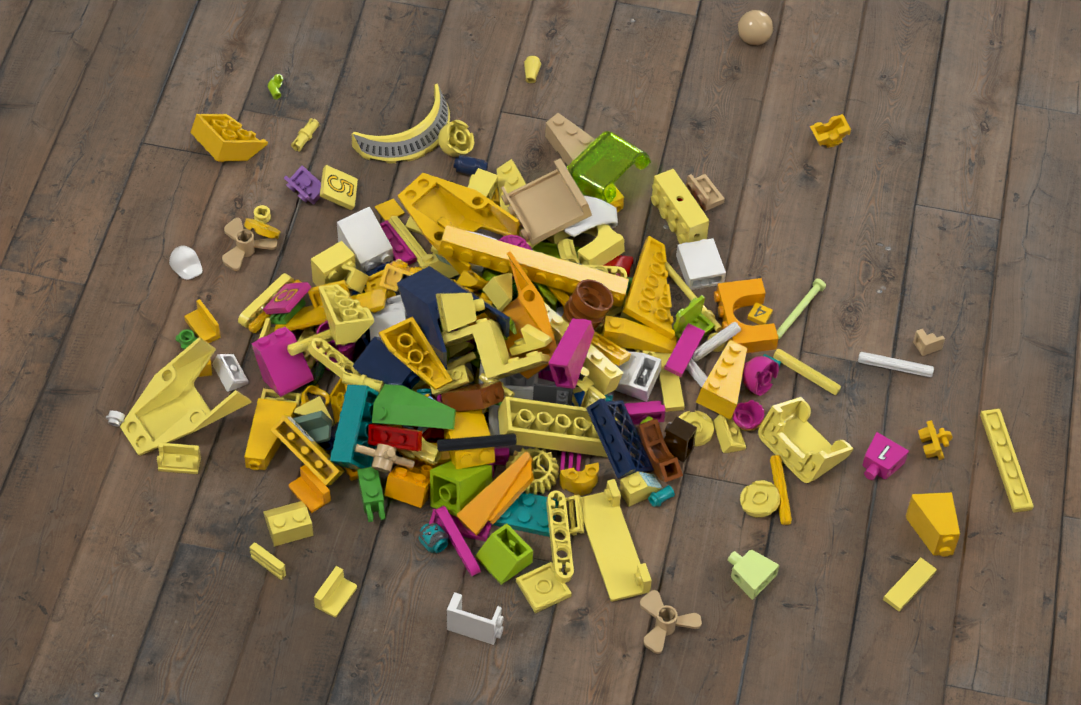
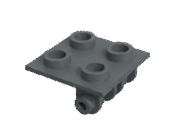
[533,383,573,406]

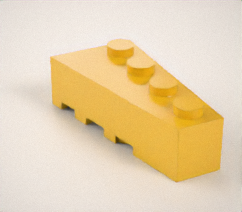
[696,340,747,420]

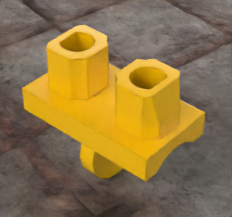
[918,420,953,460]

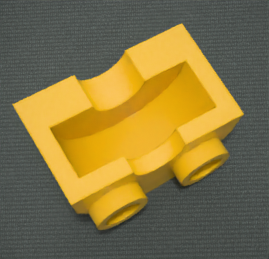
[810,114,851,148]
[559,462,599,496]

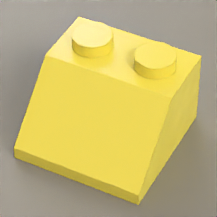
[263,501,313,547]

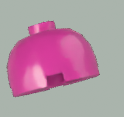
[742,356,779,396]

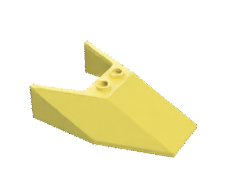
[120,337,252,456]

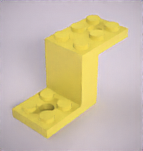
[441,318,550,380]

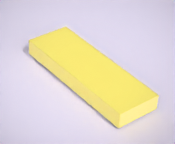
[883,557,937,612]

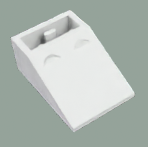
[369,295,408,340]
[615,351,661,402]

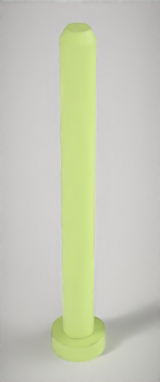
[777,279,826,339]

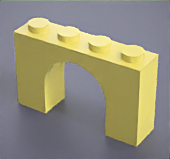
[546,224,625,266]

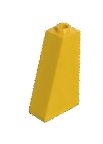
[244,398,297,470]

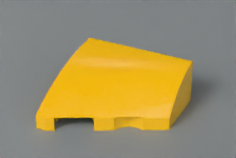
[456,270,489,290]

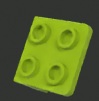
[673,295,715,341]

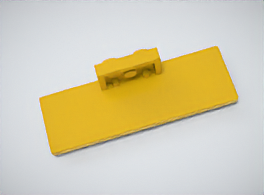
[274,280,388,332]

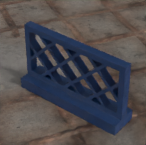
[586,398,654,479]

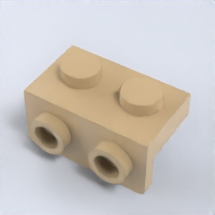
[686,174,725,211]

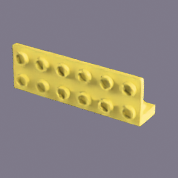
[581,479,652,602]

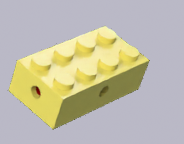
[651,169,709,244]

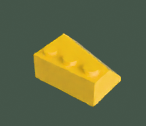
[190,114,268,162]

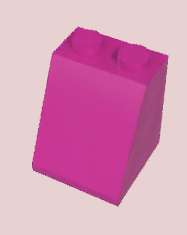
[251,327,314,397]

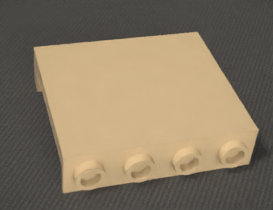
[501,158,592,245]

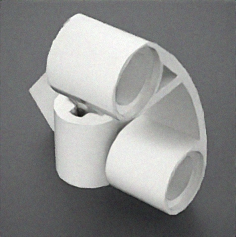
[564,196,618,237]

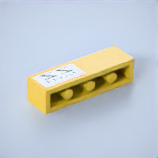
[270,415,344,486]

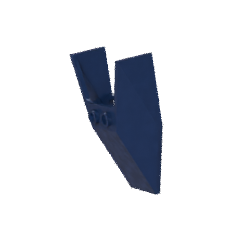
[397,266,510,370]

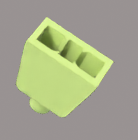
[727,550,779,600]

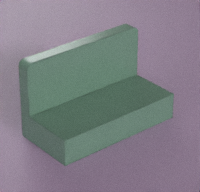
[293,410,332,443]

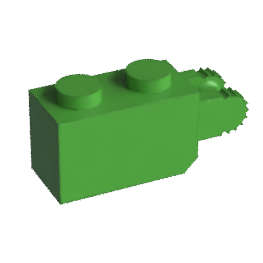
[357,467,385,522]

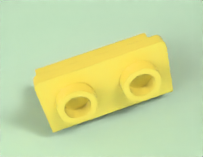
[430,365,474,396]

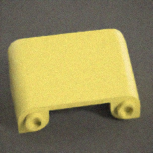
[758,397,853,483]

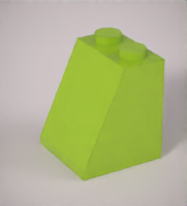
[430,460,492,517]

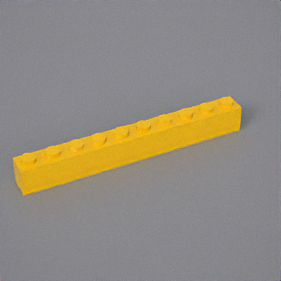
[438,225,629,307]

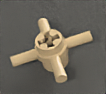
[355,444,414,473]

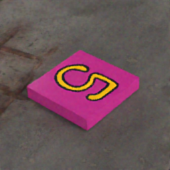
[263,282,311,314]

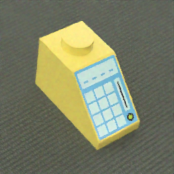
[417,253,460,278]
[619,471,663,507]

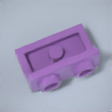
[284,166,321,205]

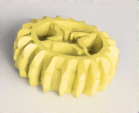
[506,448,559,495]

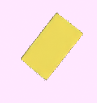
[713,414,746,453]

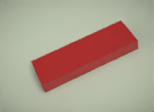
[368,424,422,452]

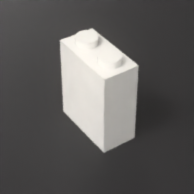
[676,238,726,290]

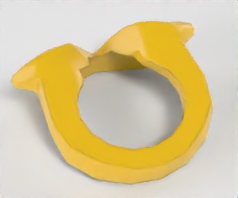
[299,385,330,408]

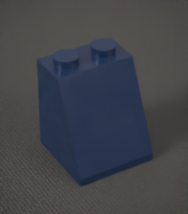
[353,336,420,390]

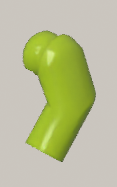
[268,74,283,99]

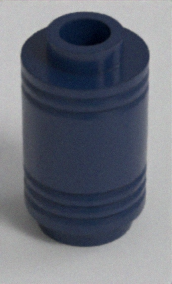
[453,155,488,175]

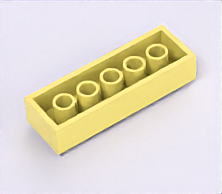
[498,396,617,457]

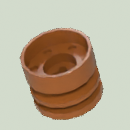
[563,279,614,330]

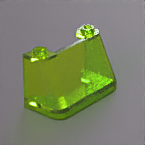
[567,131,651,203]

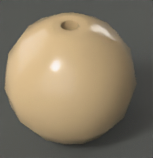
[738,10,773,46]

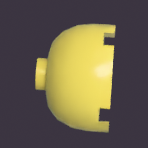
[438,120,474,157]

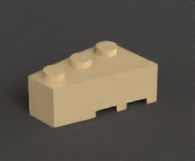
[545,113,598,175]

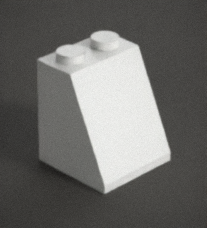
[337,207,393,273]

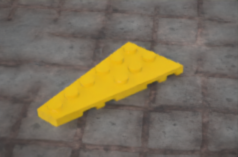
[623,236,675,340]

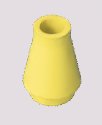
[524,56,541,83]

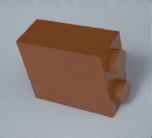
[441,381,504,412]

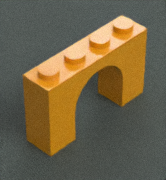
[714,278,779,353]

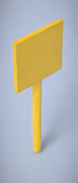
[375,198,405,221]

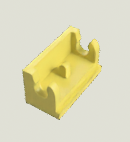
[157,443,201,474]

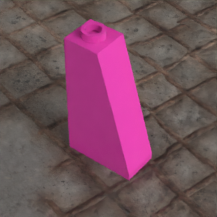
[549,318,595,389]

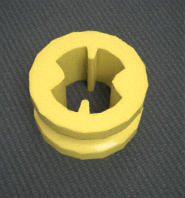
[254,205,271,223]

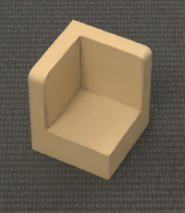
[913,329,945,356]

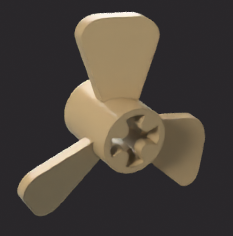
[222,218,277,271]
[640,590,702,654]

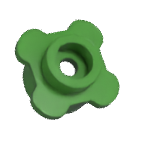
[176,329,198,349]

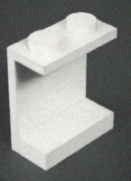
[447,592,504,645]

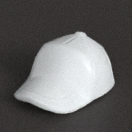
[169,246,203,280]

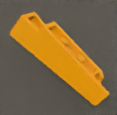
[457,451,534,536]

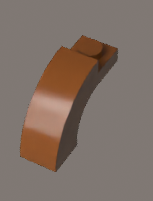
[637,419,683,482]

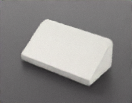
[212,354,249,392]

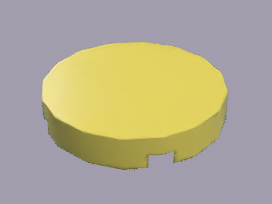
[679,411,714,446]
[740,480,780,517]

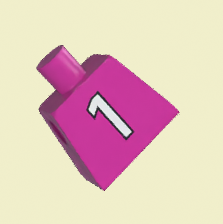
[862,432,909,480]

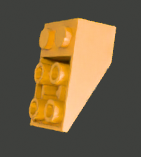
[384,456,444,508]

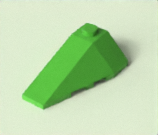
[372,384,456,429]

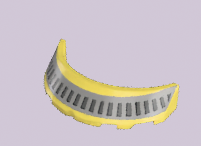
[351,83,450,163]

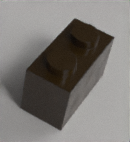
[664,417,697,462]

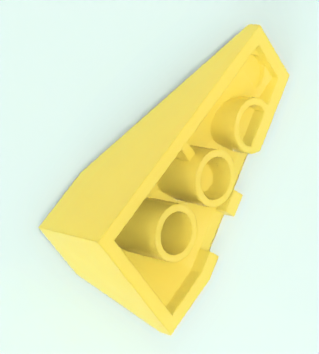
[319,284,374,345]

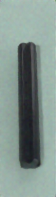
[437,433,517,452]

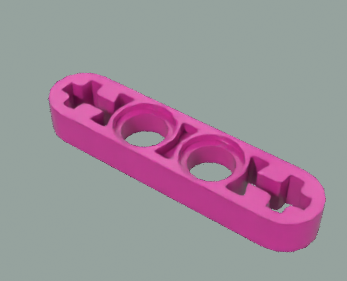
[435,505,481,577]

